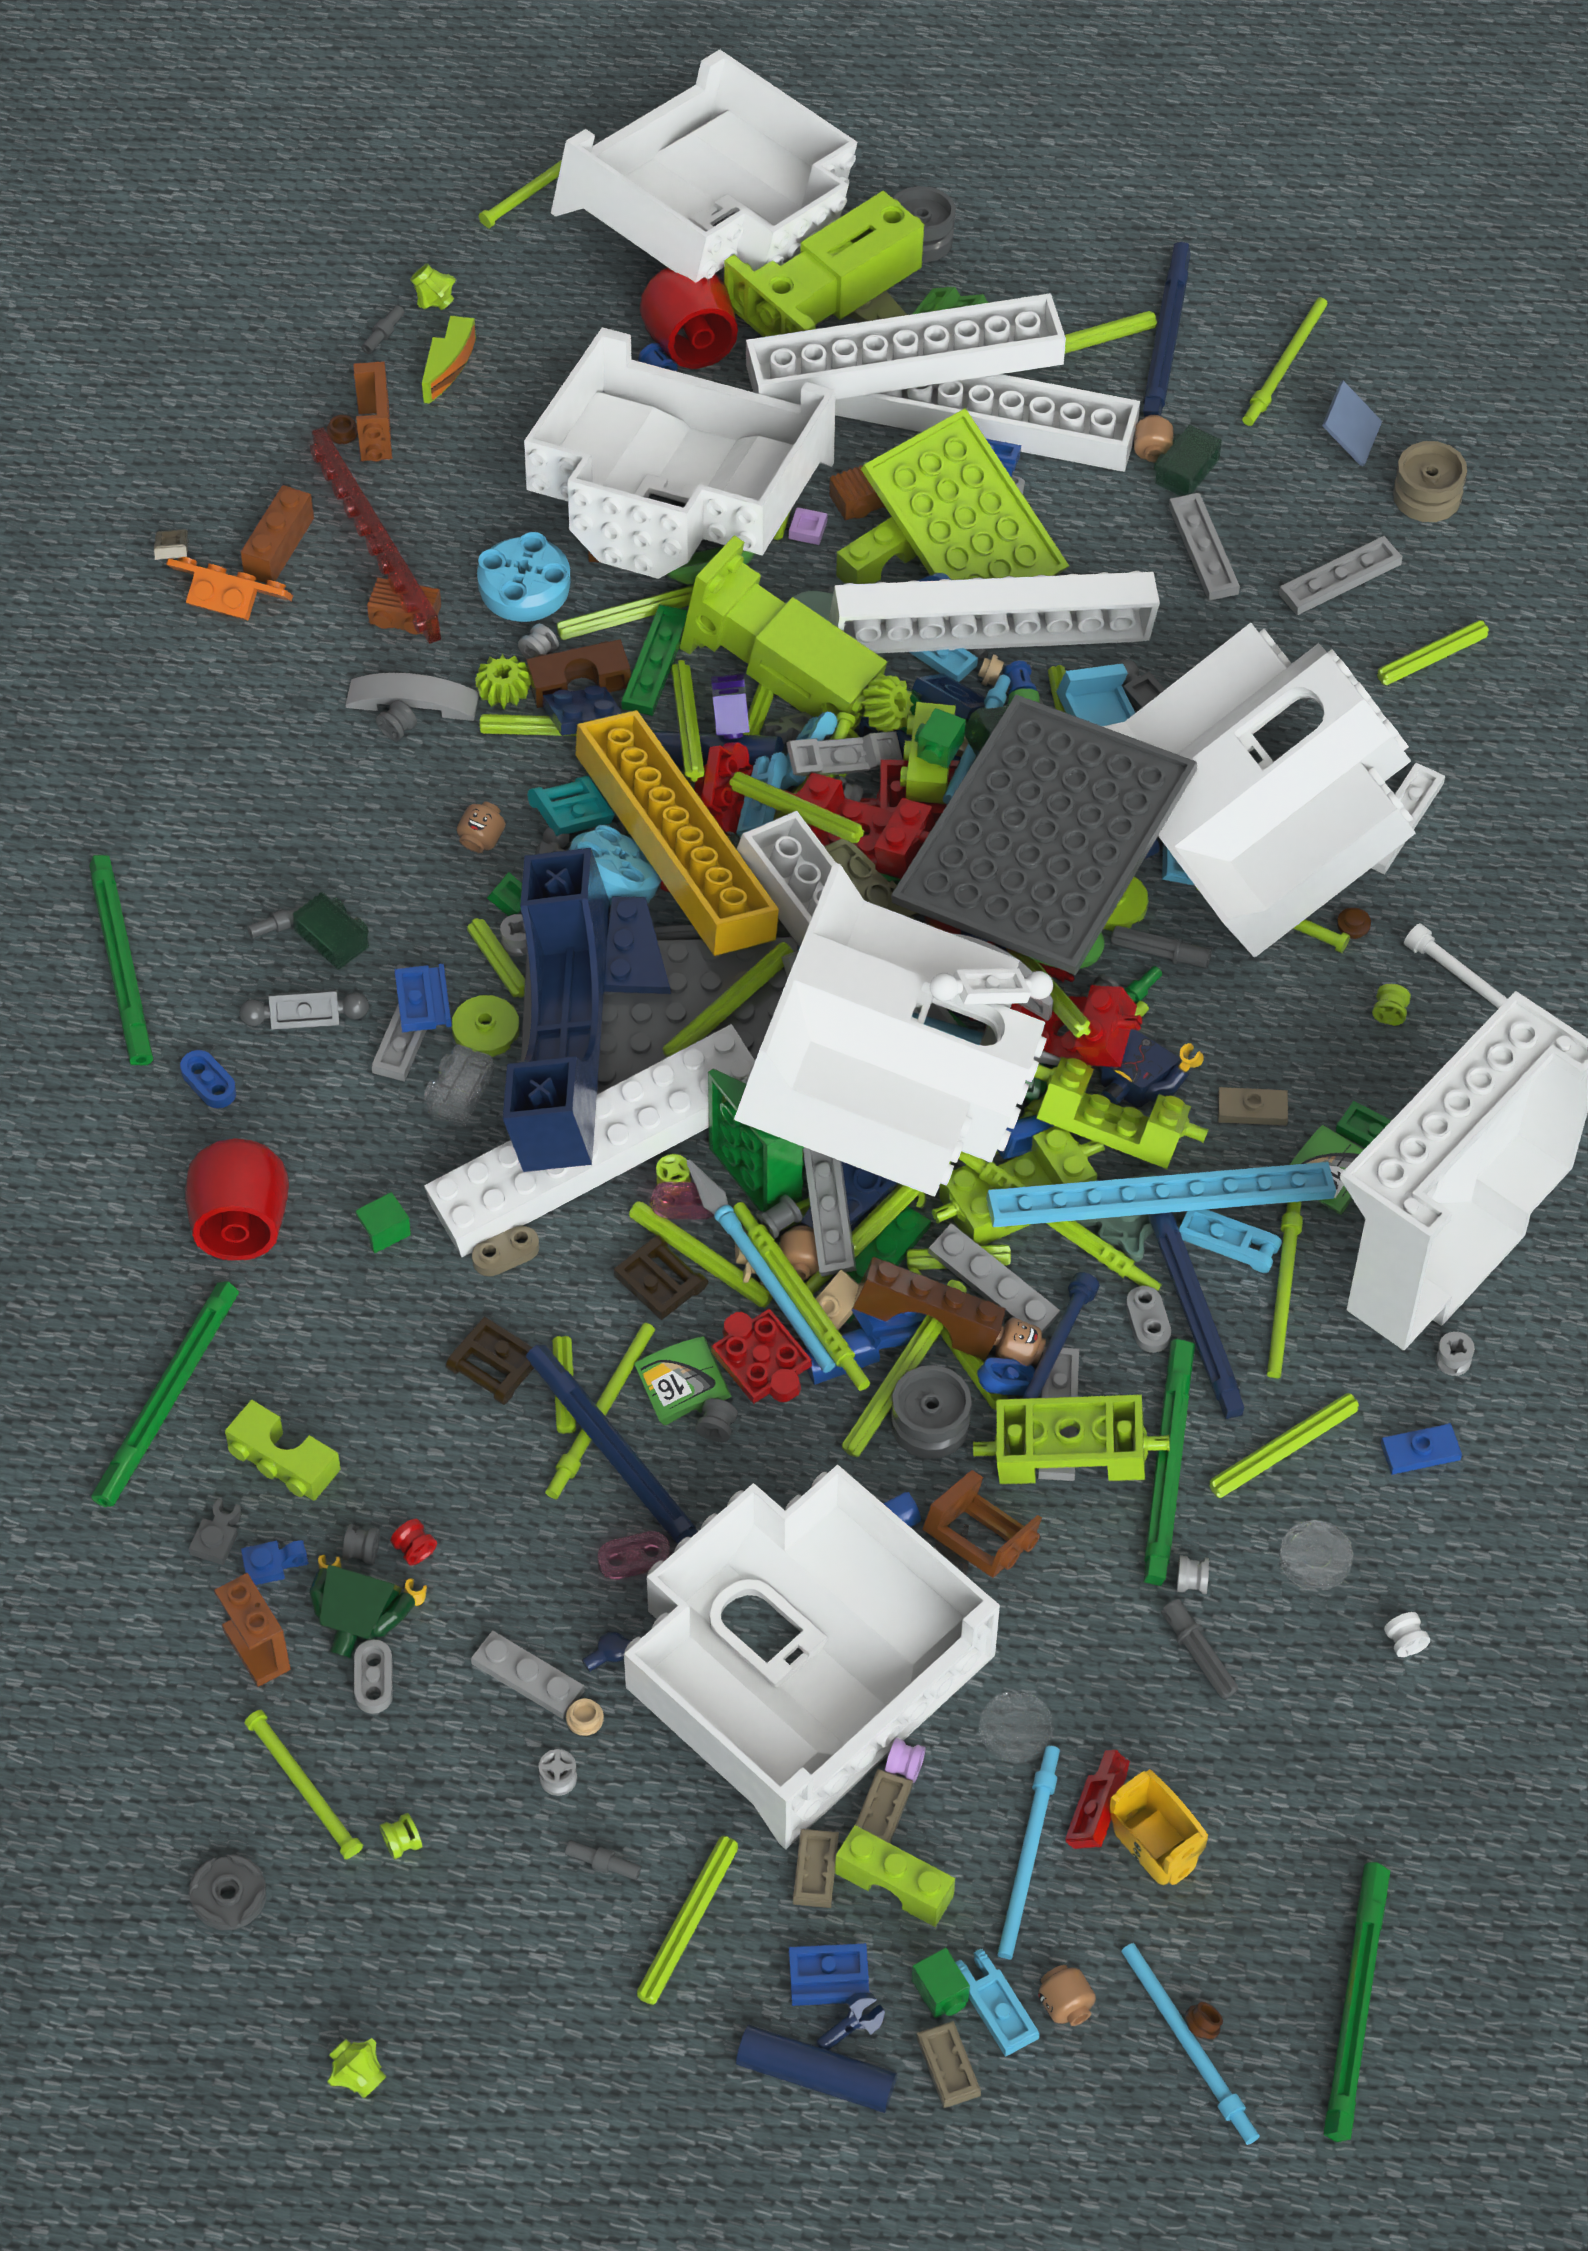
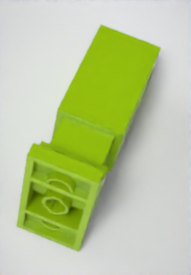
[724,191,924,337]
[680,535,887,732]

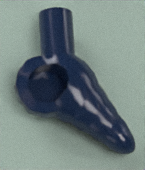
[582,1632,632,1672]

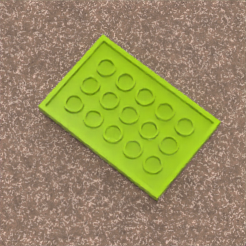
[861,408,1069,580]

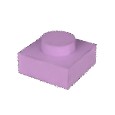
[789,507,827,545]

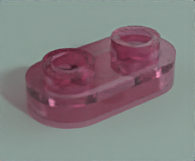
[650,1182,714,1219]
[597,1531,670,1579]

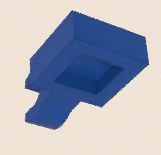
[241,1540,309,1585]

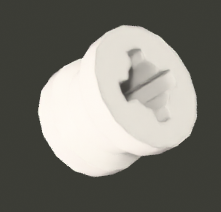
[1384,1612,1430,1657]

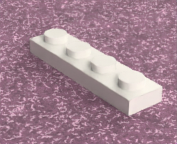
[1372,763,1445,874]

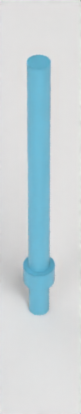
[943,675,1011,805]
[997,1746,1060,1960]
[1121,1943,1260,2145]

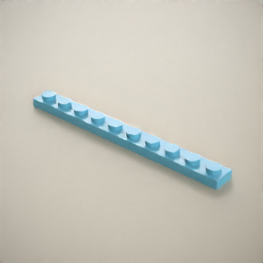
[986,1162,1336,1227]

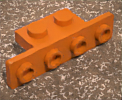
[166,557,293,621]

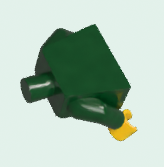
[309,1555,427,1658]

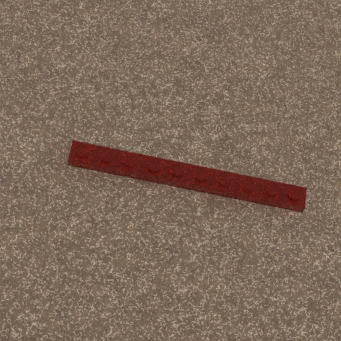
[310,427,441,644]

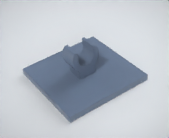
[1322,380,1382,466]

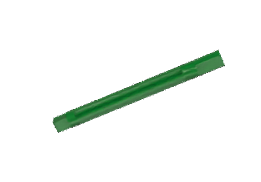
[89,855,153,1065]
[91,1281,239,1507]
[1143,1339,1195,1586]
[1323,1862,1390,2142]

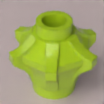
[410,264,456,310]
[327,2038,386,2098]

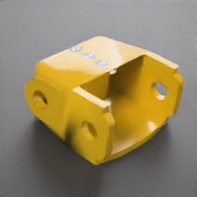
[1110,1769,1208,1885]

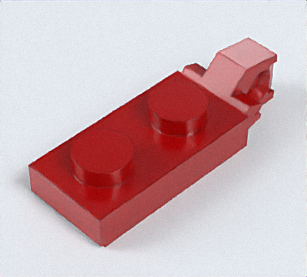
[1065,1750,1130,1849]

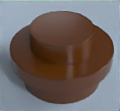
[327,415,358,444]
[1337,908,1371,939]
[1185,2002,1223,2039]

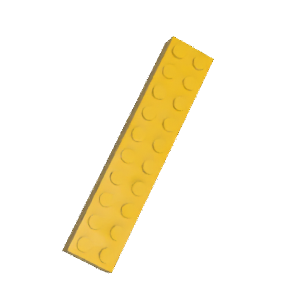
[575,710,779,956]

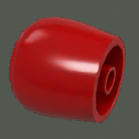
[640,267,738,369]
[185,1138,289,1260]

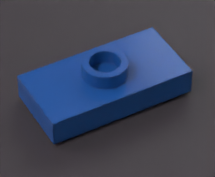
[1381,1423,1462,1475]

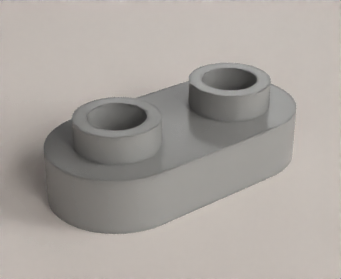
[1126,1286,1171,1353]
[354,1639,393,1714]

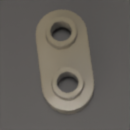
[472,1226,539,1276]

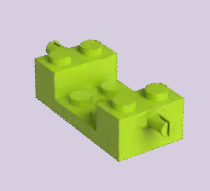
[1034,1057,1209,1169]
[932,1126,1105,1246]
[973,1395,1170,1484]

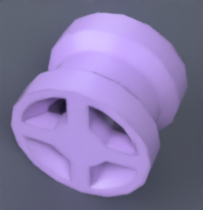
[885,1738,926,1783]

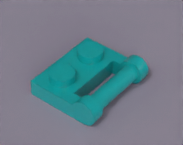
[527,776,615,837]

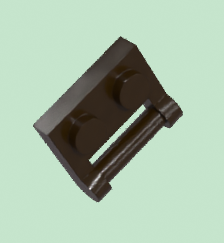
[614,1235,709,1320]
[446,1316,534,1405]

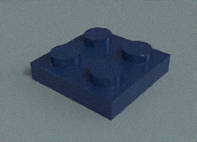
[912,673,986,720]
[543,686,622,736]

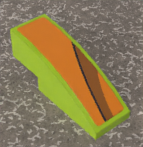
[422,316,476,404]

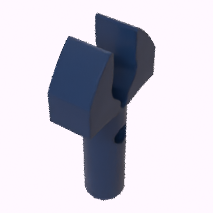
[817,1993,885,2050]

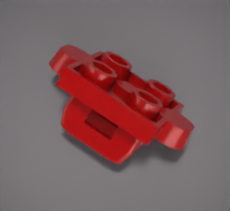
[694,742,753,837]
[711,1308,812,1404]

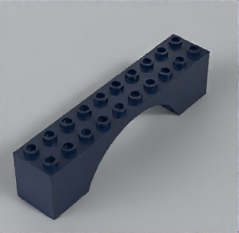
[503,848,610,1172]

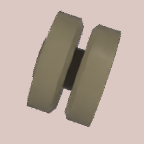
[1393,441,1467,522]

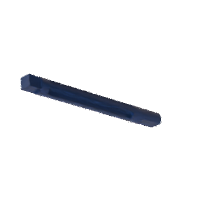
[1143,242,1191,418]
[1147,1212,1245,1419]
[526,1345,698,1544]

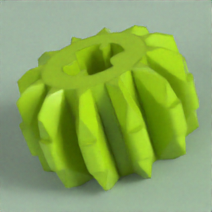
[475,653,531,709]
[861,675,914,732]

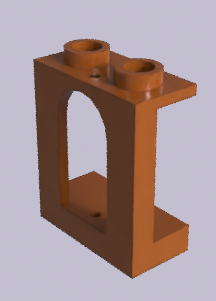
[354,362,392,461]
[922,1470,1042,1578]
[214,1573,291,1687]

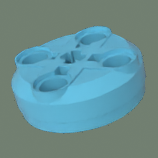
[477,532,571,622]
[569,825,662,906]

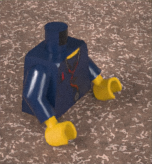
[1098,1029,1204,1107]

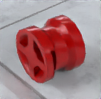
[390,1519,437,1565]

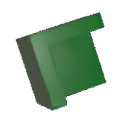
[356,1192,411,1253]

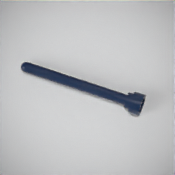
[1023,1272,1100,1399]

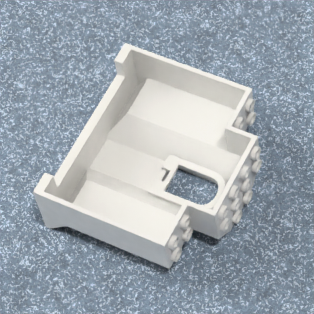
[551,50,858,283]
[524,327,835,579]
[1102,623,1416,957]
[734,862,1047,1197]
[1340,991,1588,1350]
[624,1464,1000,1849]

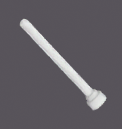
[1404,923,1508,1009]

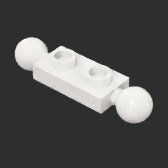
[930,968,1053,1004]

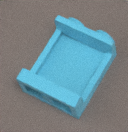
[1056,663,1135,726]

